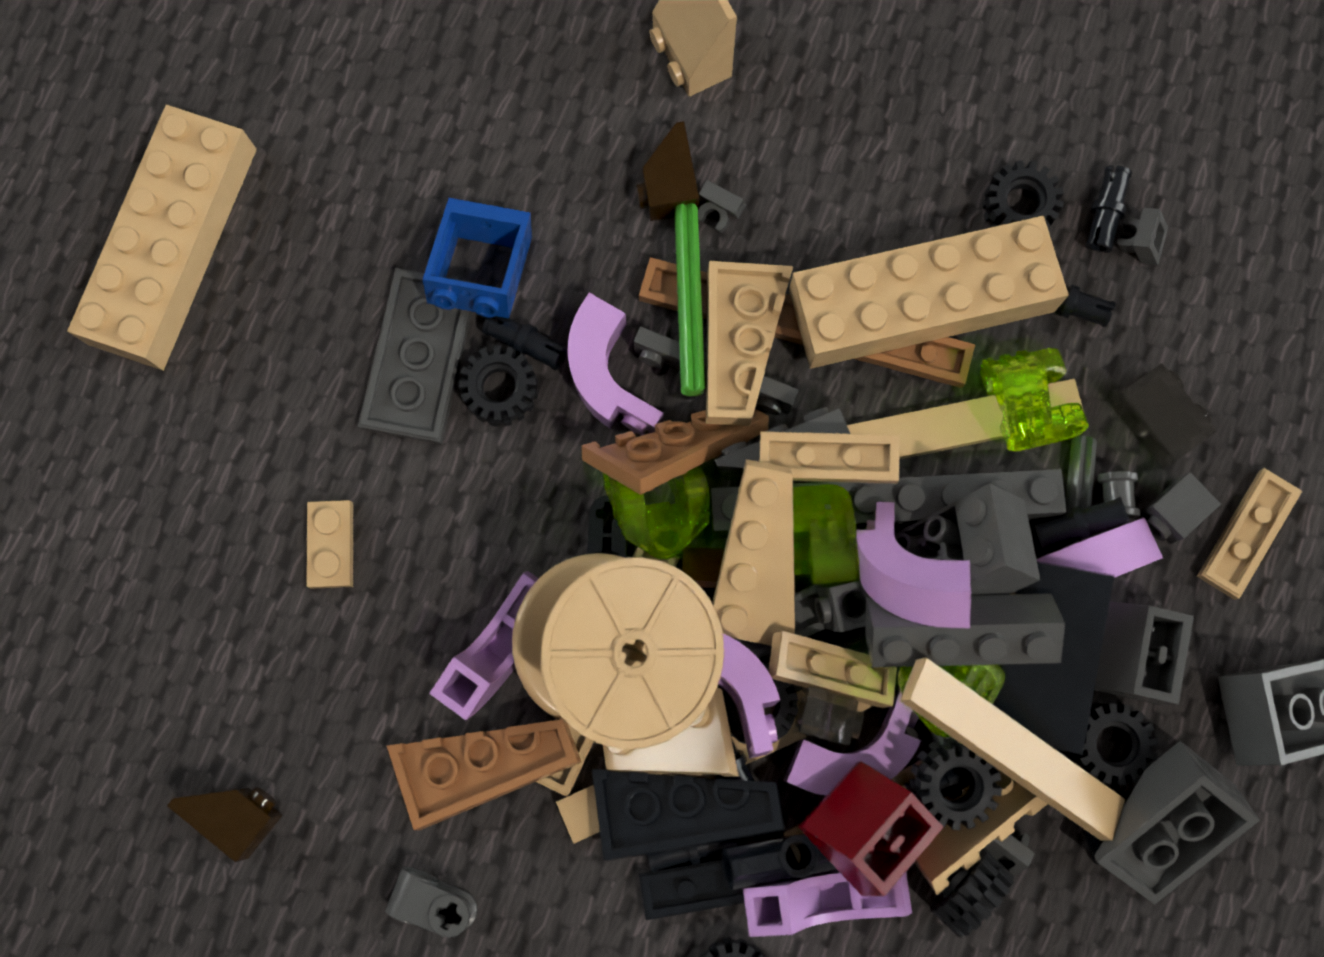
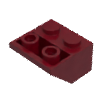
[799,761,944,897]

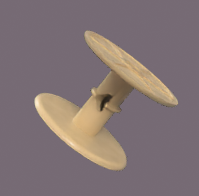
[512,553,724,749]

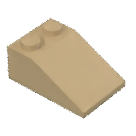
[649,0,737,97]

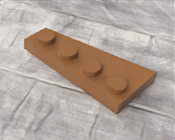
[581,409,769,495]
[387,719,581,830]

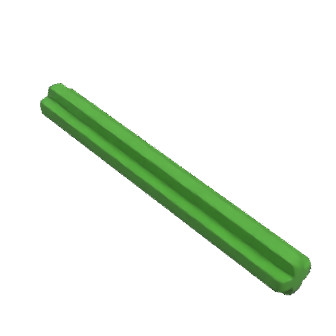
[675,203,705,397]

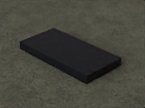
[995,561,1114,755]

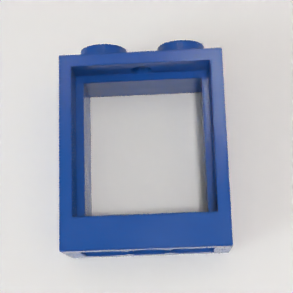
[422,198,532,318]

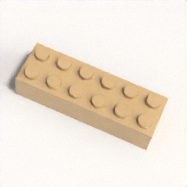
[67,105,257,371]
[789,216,1069,369]

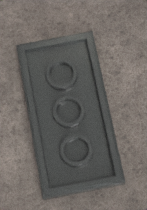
[358,268,477,444]

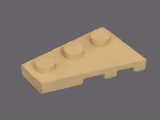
[603,687,739,777]

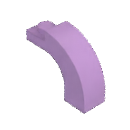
[568,293,664,435]
[856,502,971,628]
[1036,518,1163,578]
[429,571,539,720]
[718,634,780,759]
[784,684,921,796]
[743,869,912,937]

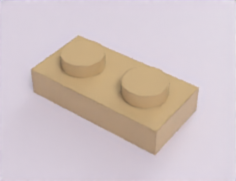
[307,500,353,589]

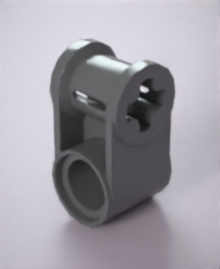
[385,866,478,938]

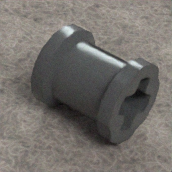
[1097,471,1141,519]

